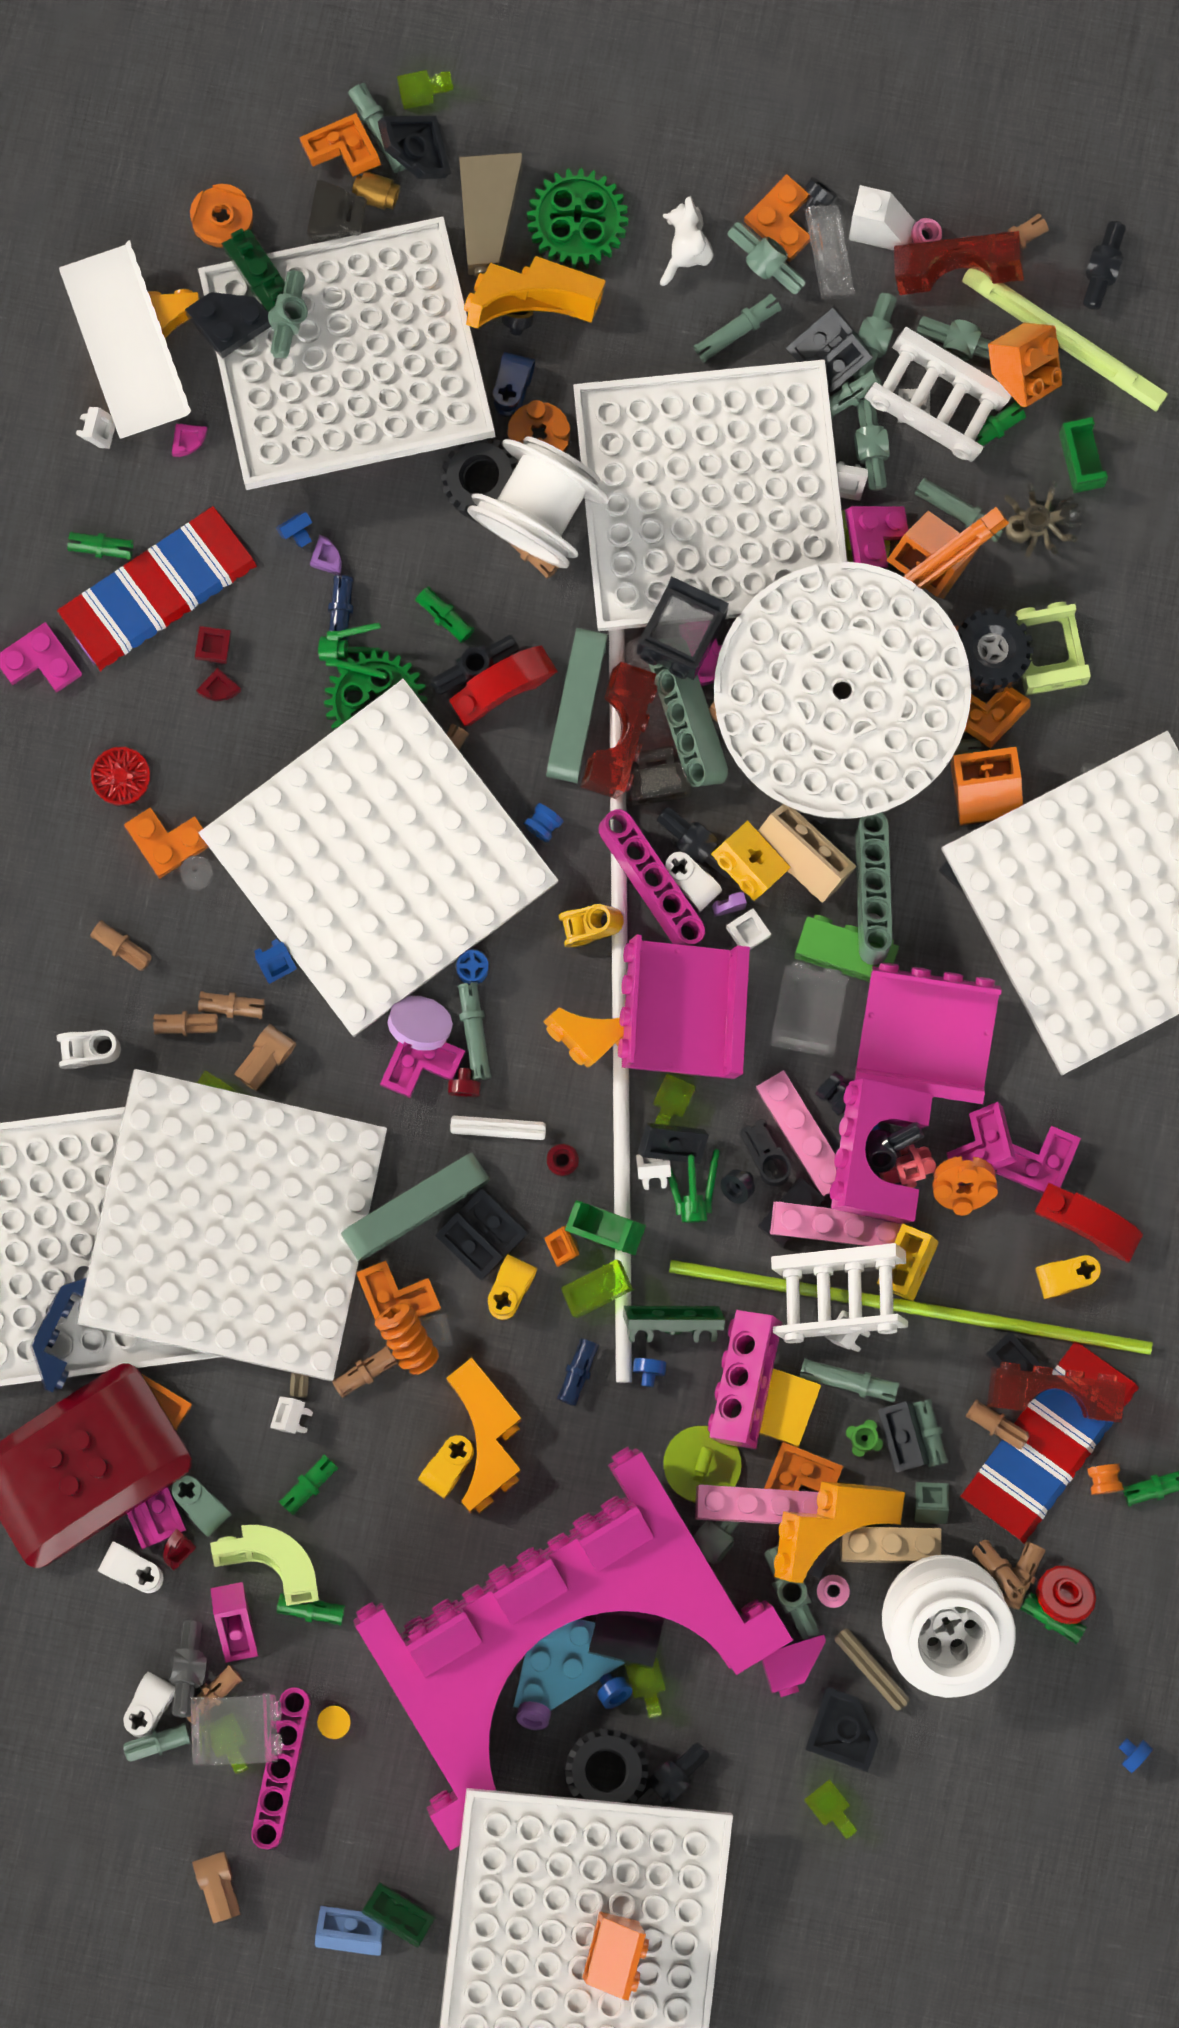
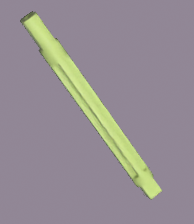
[962,264,1168,412]

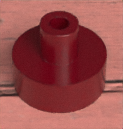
[448,1068,481,1097]

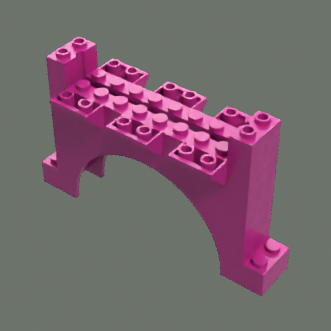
[353,1447,793,1851]

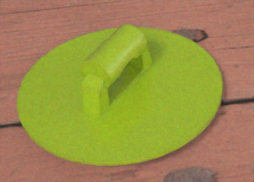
[663,1426,742,1503]

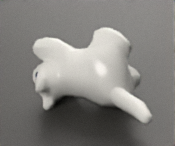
[660,196,714,286]

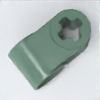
[172,1475,232,1537]

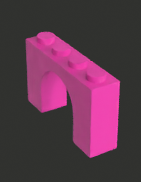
[830,1078,933,1224]

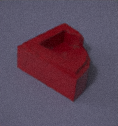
[196,668,241,701]
[163,1529,196,1571]

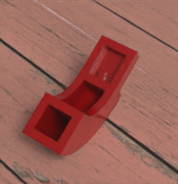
[449,645,558,726]
[1035,1183,1143,1263]

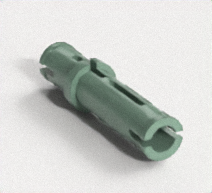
[348,83,406,173]
[693,293,782,363]
[914,477,1005,543]
[457,982,492,1081]
[800,1358,899,1403]

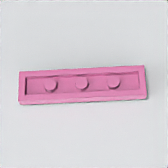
[756,1070,836,1197]
[770,1202,902,1246]
[695,1485,819,1525]

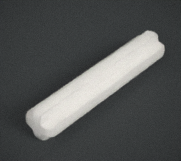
[450,1116,546,1140]

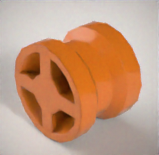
[1087,1464,1124,1495]

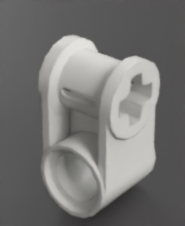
[664,852,722,913]
[57,1030,121,1069]
[98,1541,164,1593]
[123,1671,175,1738]

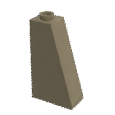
[459,153,522,277]

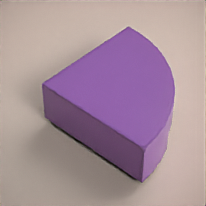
[310,535,342,576]
[712,891,747,917]

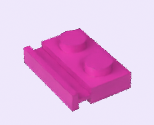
[127,1487,187,1550]

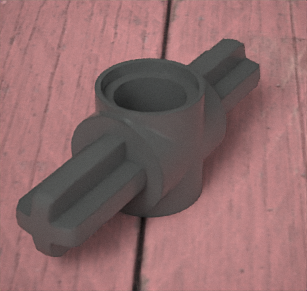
[168,1620,207,1718]

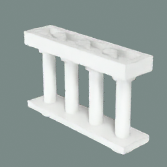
[864,327,1011,462]
[771,1243,908,1343]

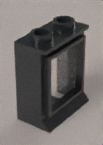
[636,576,729,680]

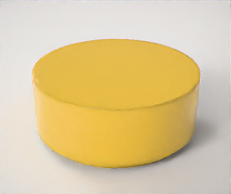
[317,1706,351,1739]

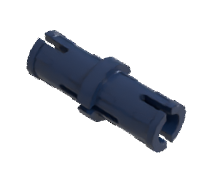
[328,575,354,641]
[556,1338,600,1406]

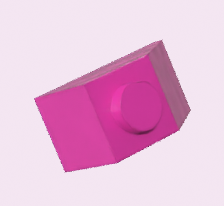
[210,1582,258,1663]
[761,1635,826,1697]

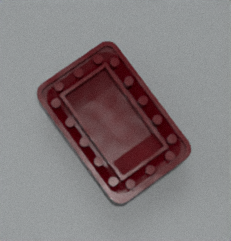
[0,1363,192,1568]

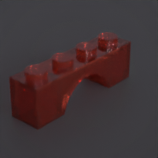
[894,231,1024,295]
[580,662,658,799]
[987,1362,1126,1423]

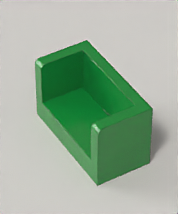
[1059,417,1108,494]
[565,1200,646,1256]

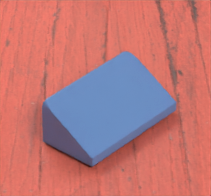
[315,1906,385,1956]

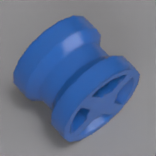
[523,803,564,843]
[456,950,489,985]

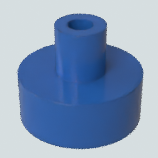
[633,1358,667,1388]
[597,1673,632,1709]
[1118,1738,1153,1773]

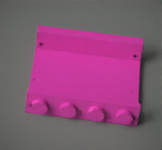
[618,934,750,1079]
[854,962,1002,1104]

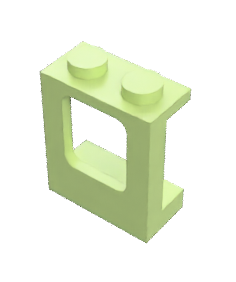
[1016,601,1091,696]

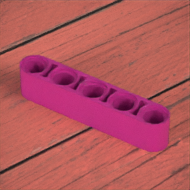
[599,809,705,946]
[251,1688,311,1849]

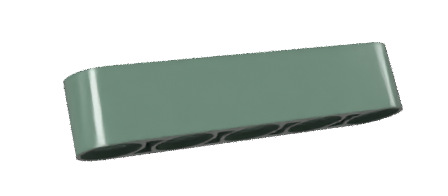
[546,628,608,783]
[649,637,728,787]
[855,813,892,965]
[341,1152,490,1262]

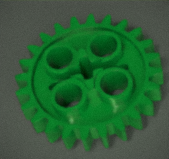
[527,168,628,270]
[324,650,428,731]

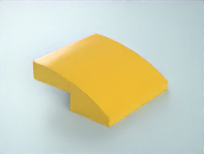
[759,1368,821,1447]

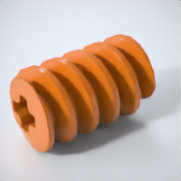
[375,1303,439,1375]

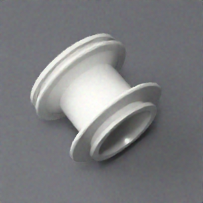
[467,436,609,568]
[882,1555,1016,1698]

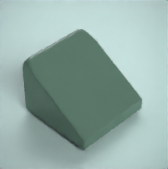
[914,1482,949,1524]

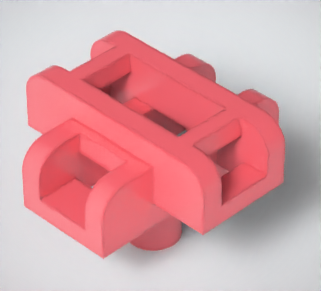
[879,1144,937,1188]

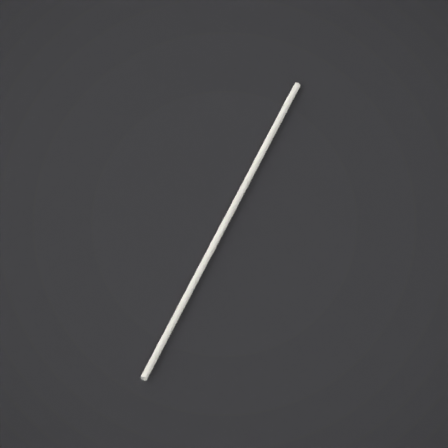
[609,629,632,1383]

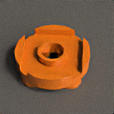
[190,184,253,248]
[507,400,570,452]
[932,1156,998,1216]

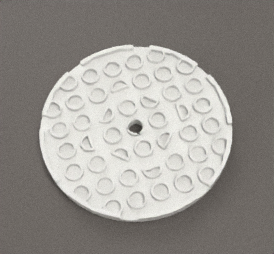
[714,562,971,819]

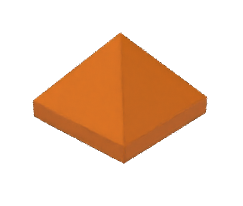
[544,1225,580,1267]

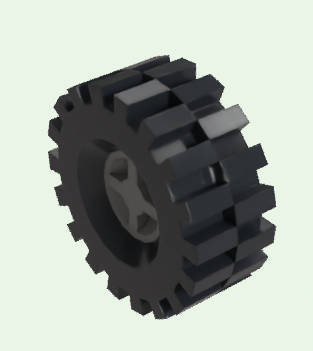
[957,608,1034,694]

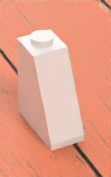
[849,185,916,254]

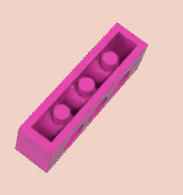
[708,1310,783,1449]

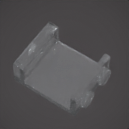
[770,962,849,1058]
[191,1693,283,1766]

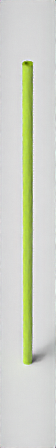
[669,1260,1153,1355]

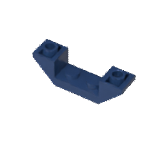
[30,1278,87,1393]

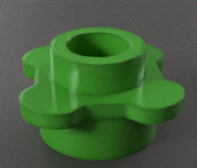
[846,1420,883,1457]

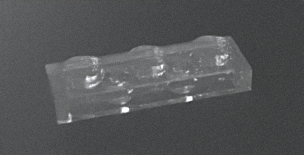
[805,205,855,299]

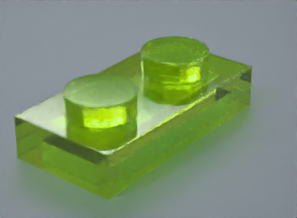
[561,1259,633,1318]

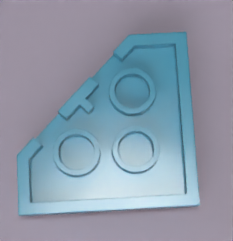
[513,1619,625,1711]

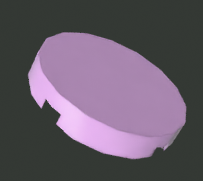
[387,996,453,1050]

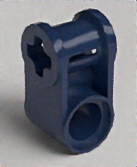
[493,352,535,417]

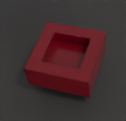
[195,626,232,664]

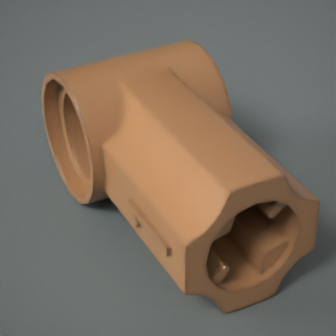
[234,1024,296,1092]
[192,1851,241,1924]

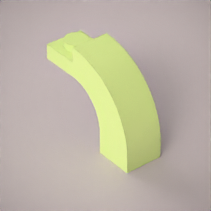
[210,1525,319,1606]

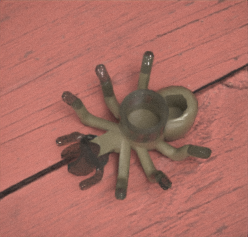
[1004,481,1082,558]

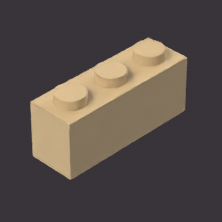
[758,804,857,903]
[840,1527,941,1563]

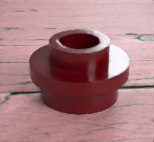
[547,1144,579,1176]

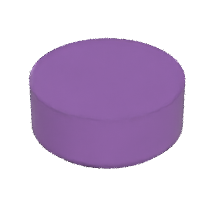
[516,1701,551,1730]

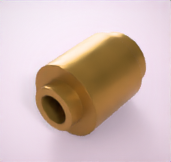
[352,171,400,210]

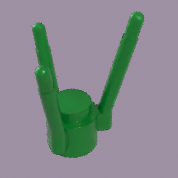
[318,623,387,679]
[668,1149,720,1223]

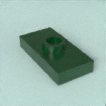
[361,1882,436,1948]

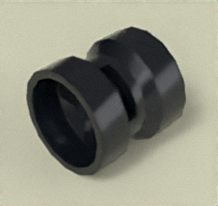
[815,1071,848,1116]

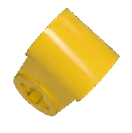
[558,904,624,947]
[488,1254,537,1320]
[1035,1255,1101,1299]
[418,1435,474,1499]

